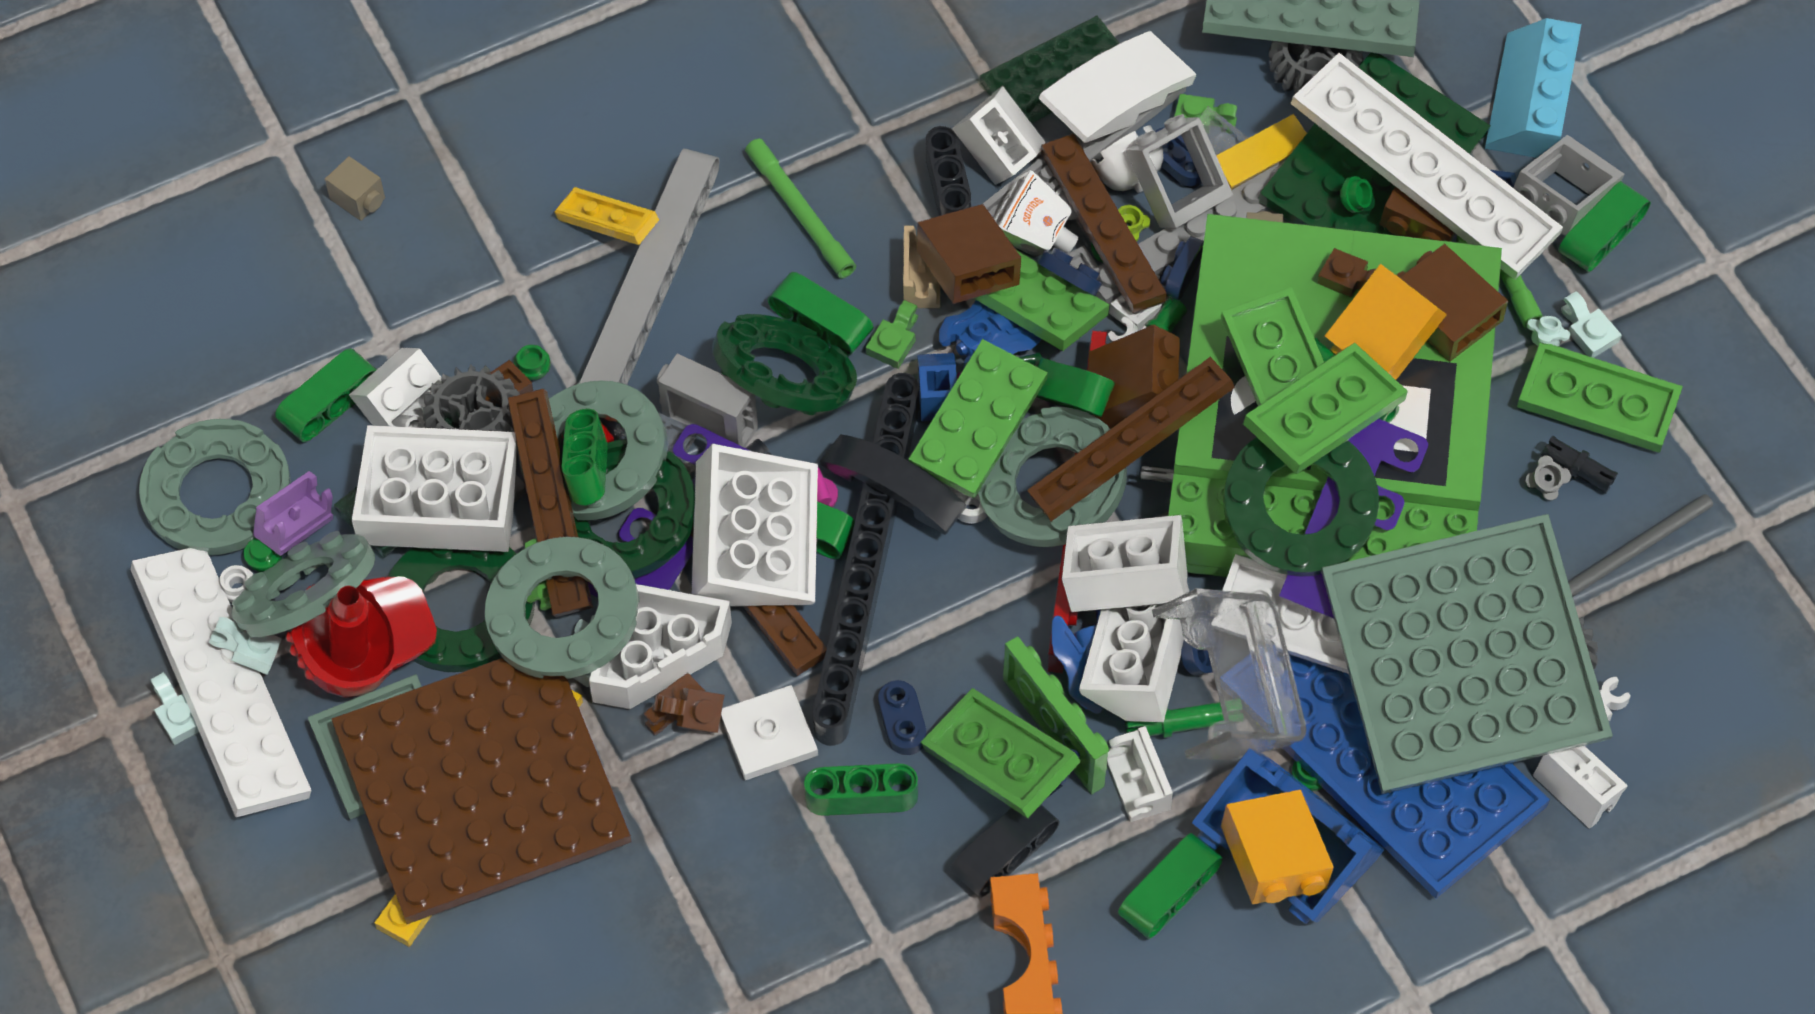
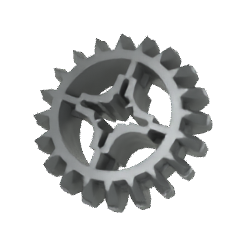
[1269,41,1364,94]
[422,364,520,432]

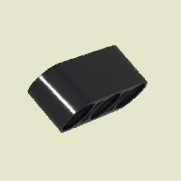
[926,126,971,216]
[951,804,1060,897]

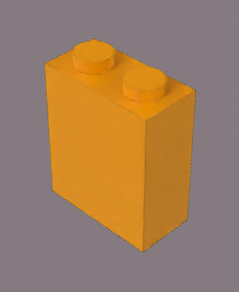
[1325,264,1447,380]
[1221,789,1334,905]

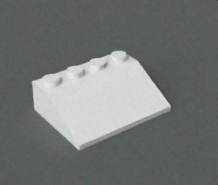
[352,425,517,552]
[692,444,818,606]

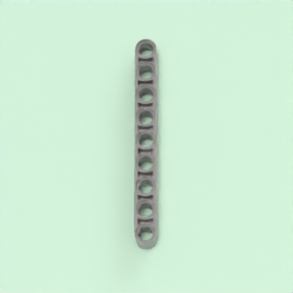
[579,148,720,385]

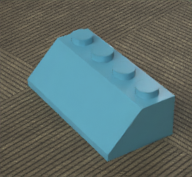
[1485,18,1582,158]

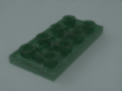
[980,15,1120,124]

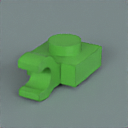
[1175,94,1237,135]
[866,300,918,369]

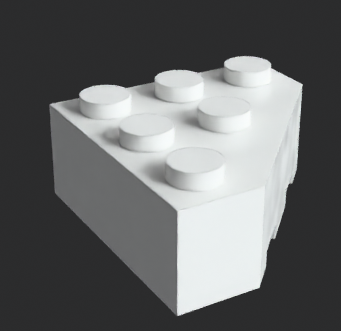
[589,584,732,709]

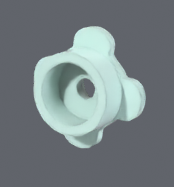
[1527,316,1570,346]

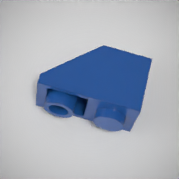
[917,353,957,421]

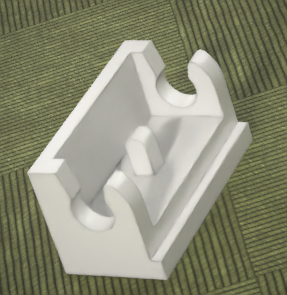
[1107,726,1173,822]
[1533,746,1628,829]

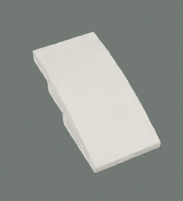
[1039,31,1196,143]

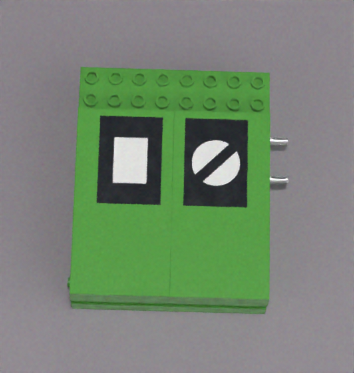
[1140,214,1502,577]

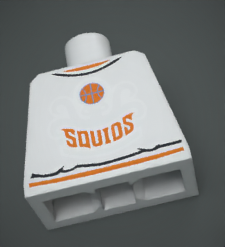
[994,170,1078,256]

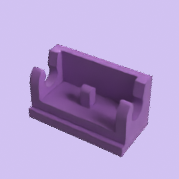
[253,471,334,556]

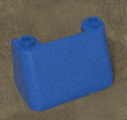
[1192,748,1384,924]

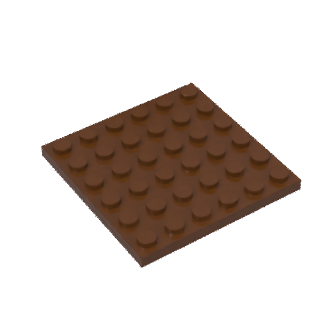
[331,658,632,925]

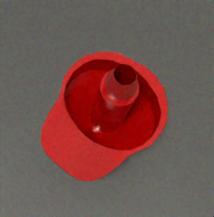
[286,577,437,698]

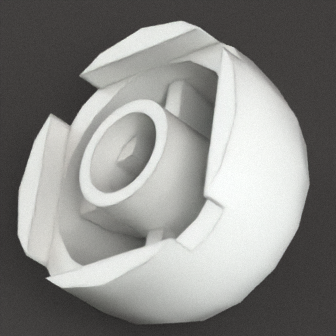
[1091,126,1163,193]

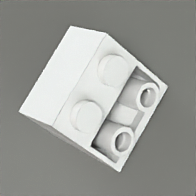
[952,86,1045,185]
[349,348,448,428]

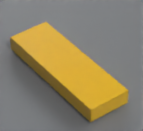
[1216,114,1307,190]
[554,187,659,245]

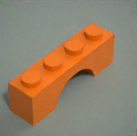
[990,873,1063,1014]

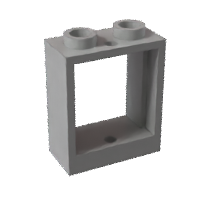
[1125,114,1233,228]
[1513,135,1625,236]
[657,353,758,448]

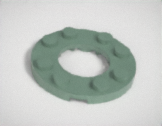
[519,380,668,520]
[978,407,1127,547]
[139,419,291,555]
[232,531,375,637]
[485,537,640,679]

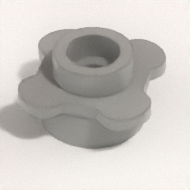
[1525,456,1571,500]

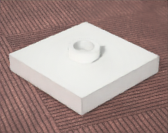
[721,685,818,781]

